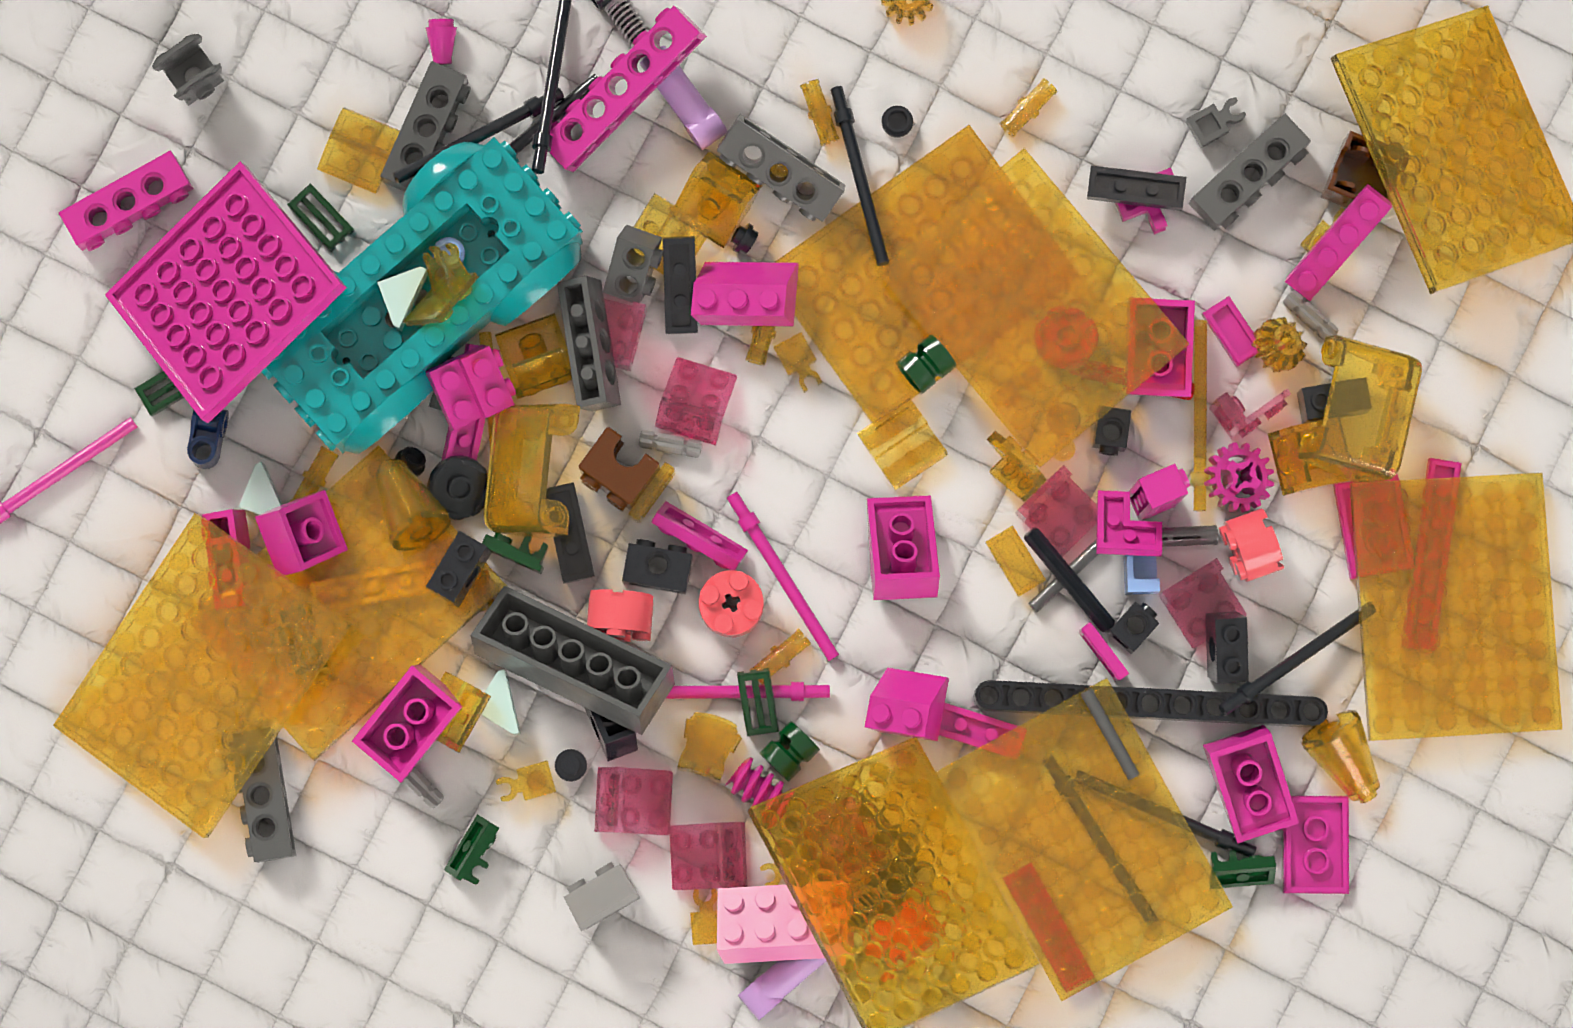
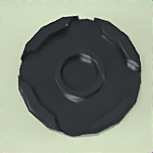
[427,455,492,520]

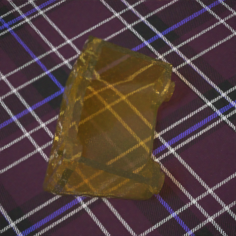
[1298,335,1422,483]
[484,403,580,539]

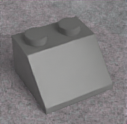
[564,862,640,931]

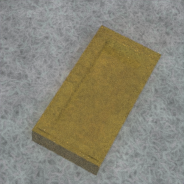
[628,462,676,523]
[985,525,1046,597]

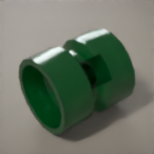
[896,334,957,395]
[759,721,820,782]

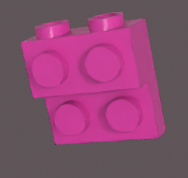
[425,344,516,431]

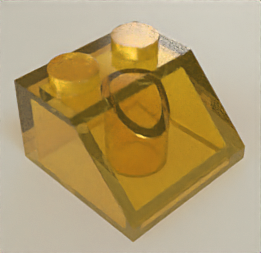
[670,152,763,248]
[495,313,572,399]
[1268,417,1354,496]

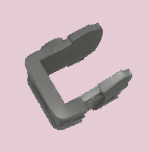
[152,33,224,106]

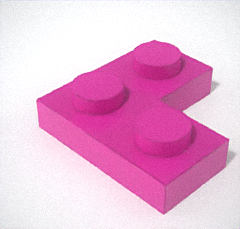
[1096,490,1162,557]

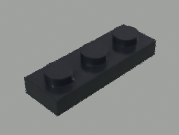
[1087,165,1187,211]
[662,236,698,334]
[543,482,595,584]

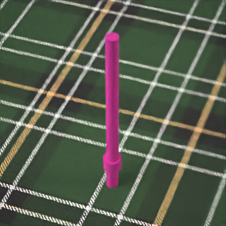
[0,417,138,524]
[726,492,839,662]
[666,682,830,701]

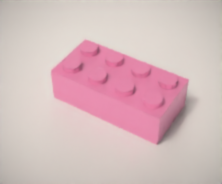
[717,881,853,964]

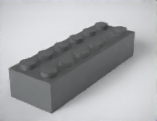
[470,586,675,735]

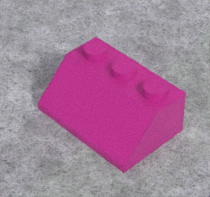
[691,262,799,326]
[352,665,462,783]

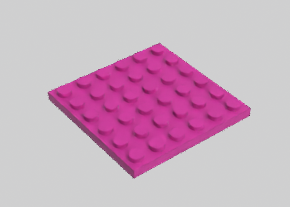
[105,161,347,423]

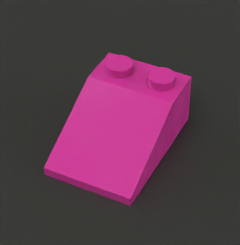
[1126,298,1195,397]
[867,495,940,600]
[1203,725,1299,843]

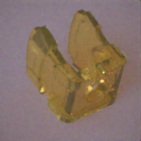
[677,712,742,783]

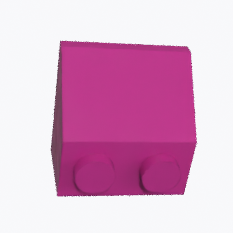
[255,490,348,577]
[864,668,949,742]

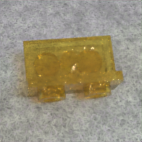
[986,431,1047,502]

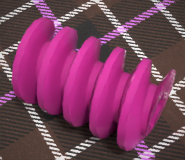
[724,757,795,827]

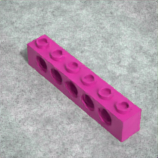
[549,6,707,172]

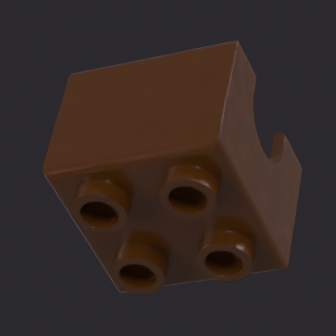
[1321,130,1410,208]
[579,427,661,512]

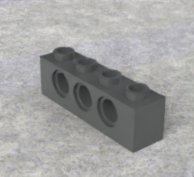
[380,61,471,191]
[1188,113,1311,231]
[717,114,846,222]
[557,276,621,412]
[229,727,296,863]

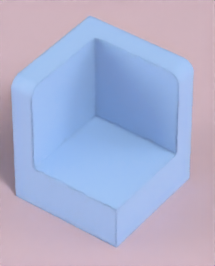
[1124,555,1160,595]

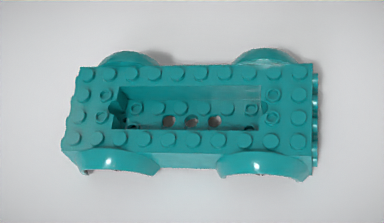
[261,137,583,454]

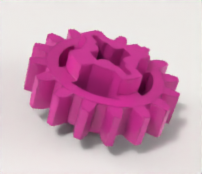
[1204,442,1274,513]

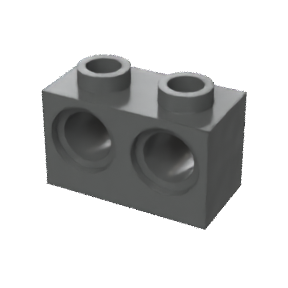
[603,225,663,305]

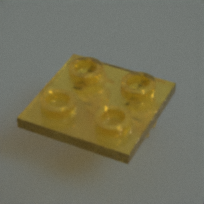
[403,243,479,326]

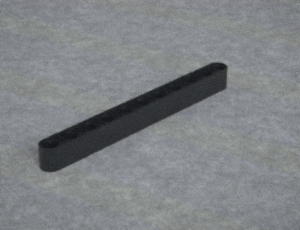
[973,680,1328,727]

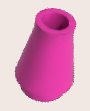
[425,19,457,65]

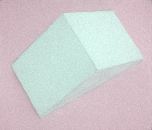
[377,266,429,331]
[239,462,283,516]
[474,670,521,735]

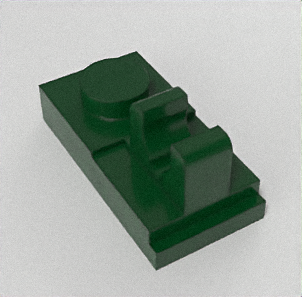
[482,532,548,574]
[444,814,499,885]
[1209,850,1276,889]

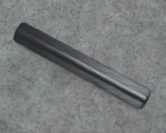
[1024,527,1115,632]

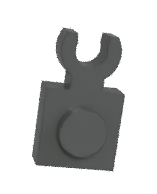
[1185,97,1246,148]

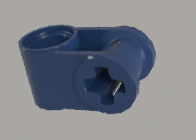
[187,409,229,469]

